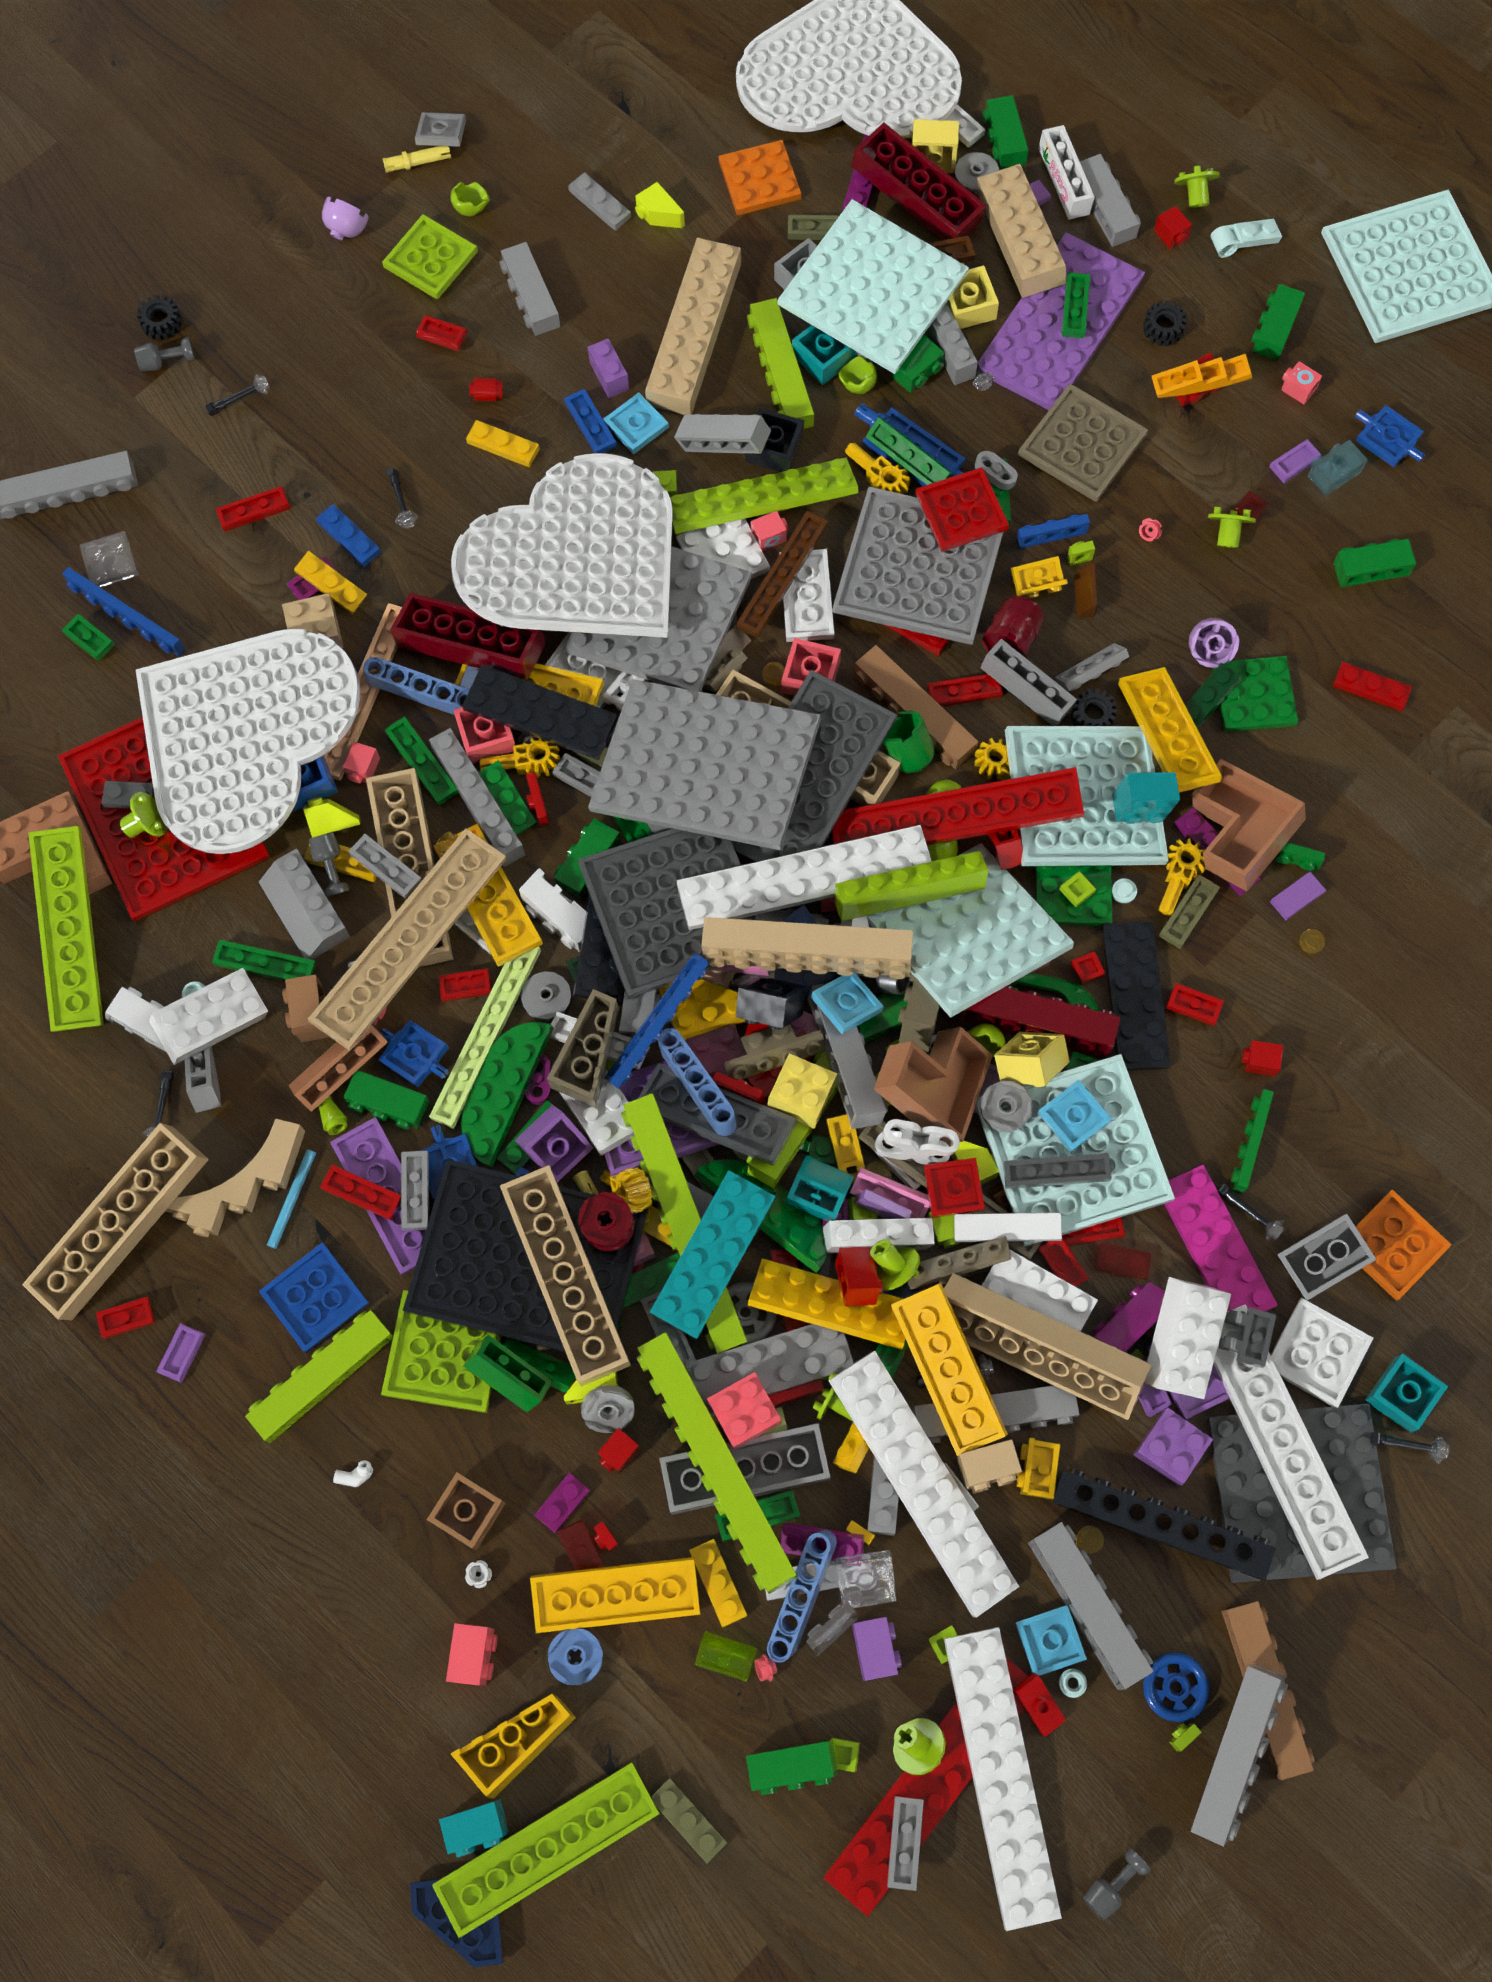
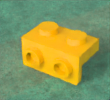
[1011,556,1068,598]
[1017,1438,1060,1499]

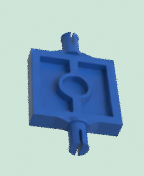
[1355,405,1426,468]
[378,1020,449,1087]
[420,1125,477,1201]

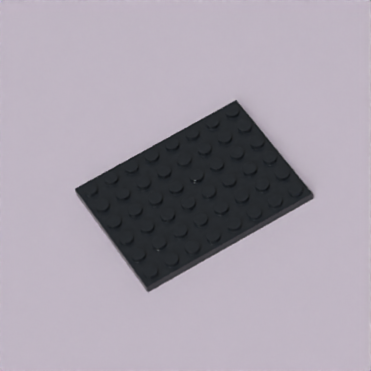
[403,1159,649,1352]

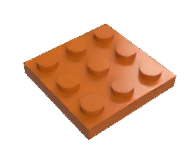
[718,140,801,216]
[1355,1190,1452,1301]

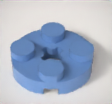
[548,1629,604,1685]

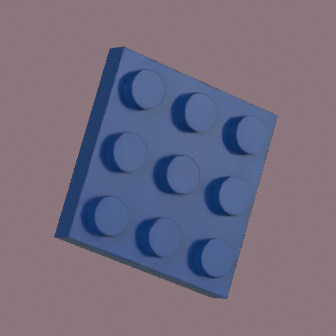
[259,1242,370,1354]

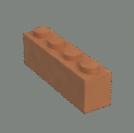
[289,1024,388,1112]

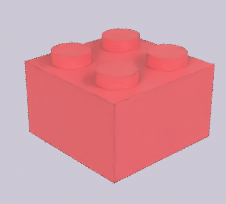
[781,638,841,696]
[453,707,515,764]
[707,1372,781,1450]
[446,1623,498,1686]

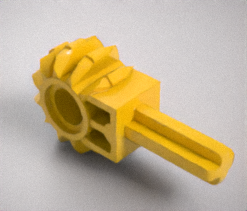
[845,443,910,495]
[480,737,561,778]
[974,738,1011,781]
[1159,838,1206,915]
[600,1167,653,1213]

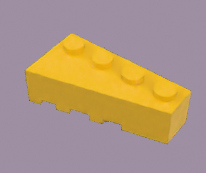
[451,1694,576,1799]

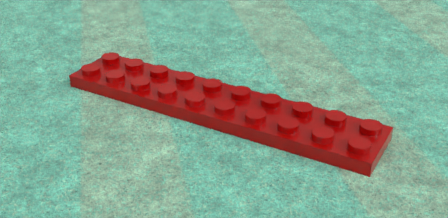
[832,767,1085,845]
[823,1658,1029,1917]

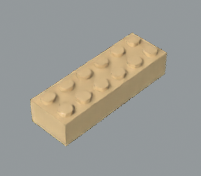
[977,164,1066,298]

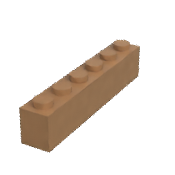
[854,645,979,770]
[1222,1601,1315,1780]

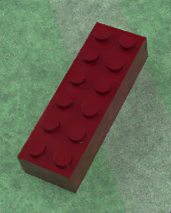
[851,122,987,241]
[390,592,546,681]
[958,985,1121,1059]

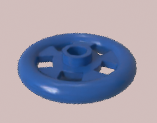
[1143,1652,1210,1722]

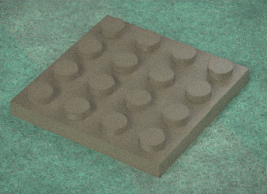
[1018,383,1148,502]

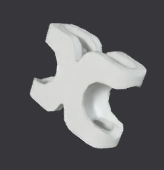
[875,1119,960,1165]

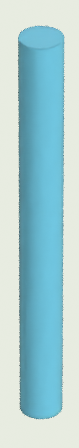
[267,1149,316,1249]

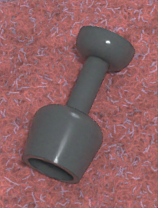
[134,337,195,372]
[309,833,350,897]
[1083,1848,1151,1921]

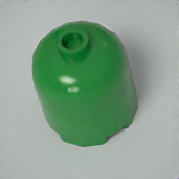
[882,710,935,773]

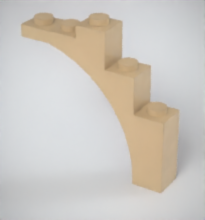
[162,1119,305,1237]

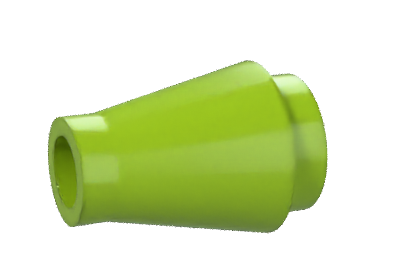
[318,1096,347,1135]

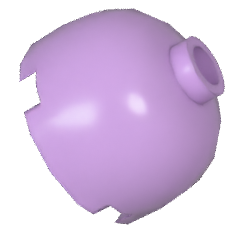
[322,197,369,240]
[1188,618,1239,668]

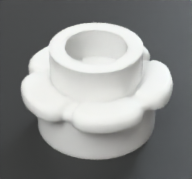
[465,1560,492,1588]

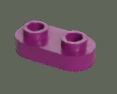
[525,1054,551,1105]

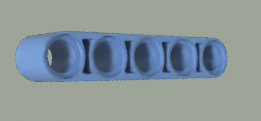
[363,657,469,715]
[658,1028,737,1136]
[767,1529,837,1663]

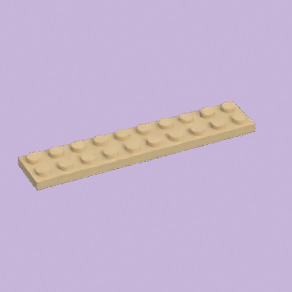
[308,828,506,1051]

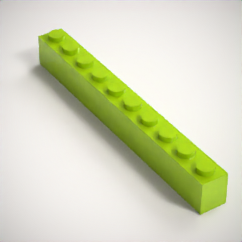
[621,1093,748,1353]
[637,1332,798,1594]

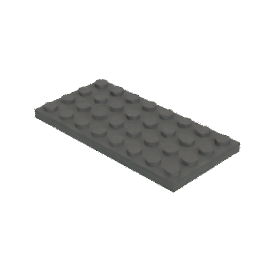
[731,670,897,863]

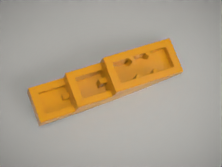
[1152,354,1252,398]

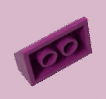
[1093,1282,1165,1352]

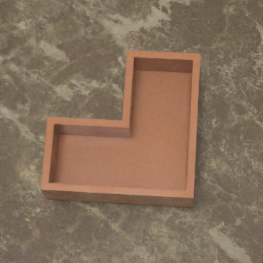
[1191,759,1306,892]
[0,791,113,894]
[874,1027,993,1144]

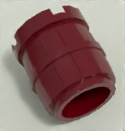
[981,596,1043,658]
[578,1192,635,1252]

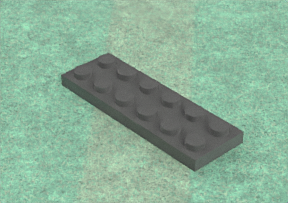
[638,1063,797,1166]

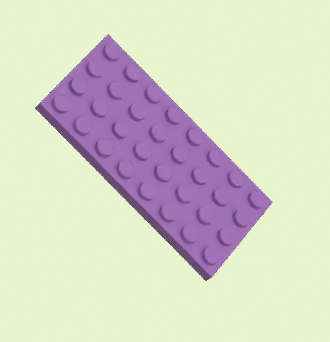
[978,232,1145,410]

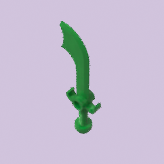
[1009,972,1099,1011]

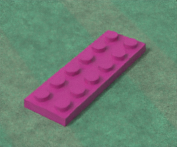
[1164,1165,1278,1312]

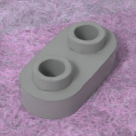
[975,451,1018,490]

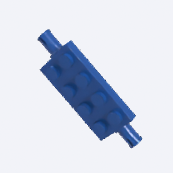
[854,403,965,486]

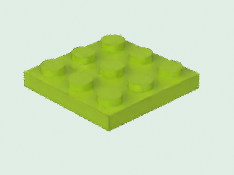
[382,214,478,300]

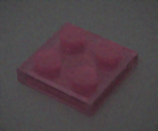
[686,1023,746,1079]

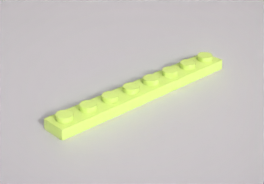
[429,947,541,1129]

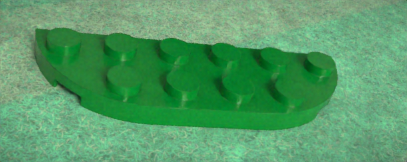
[461,1022,554,1168]
[694,1159,828,1273]

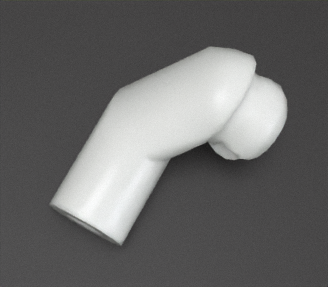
[333,1460,373,1487]

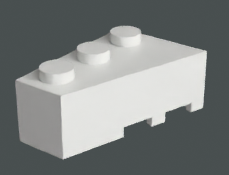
[519,868,586,952]
[105,987,166,1052]

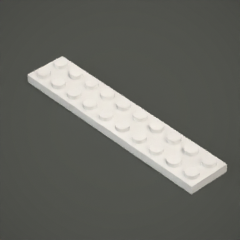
[677,825,932,930]
[1213,1304,1369,1580]
[828,1351,1019,1618]
[944,1627,1062,1931]

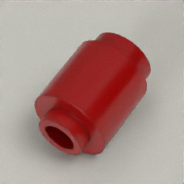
[469,377,502,402]

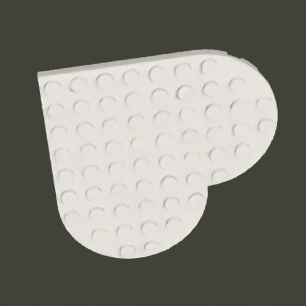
[736,0,962,139]
[451,453,672,638]
[136,629,360,854]

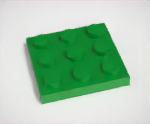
[1213,656,1298,732]
[1036,865,1112,926]

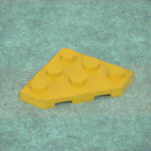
[658,979,745,1041]

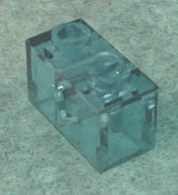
[1308,439,1368,496]

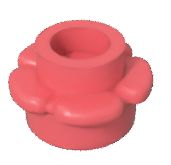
[1139,518,1162,541]
[754,1654,777,1682]

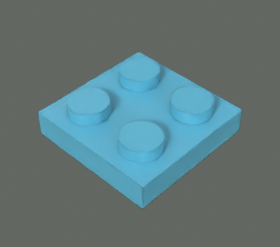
[603,393,669,455]
[811,973,884,1034]
[1038,1080,1112,1153]
[1015,1605,1087,1676]

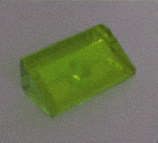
[695,1632,757,1682]

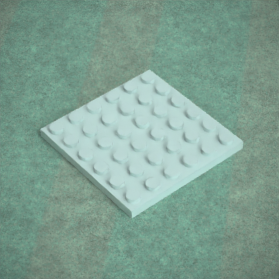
[1321,189,1492,343]
[778,199,969,374]
[1005,726,1169,866]
[867,843,1074,1018]
[976,1054,1175,1247]

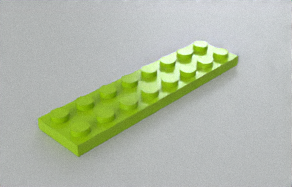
[670,457,858,534]
[28,826,104,1032]
[432,1762,659,1938]

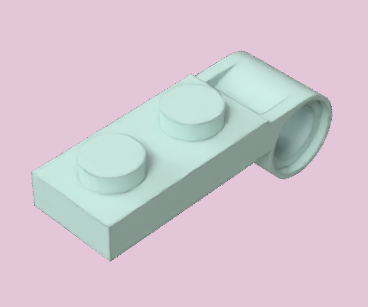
[1211,219,1282,258]

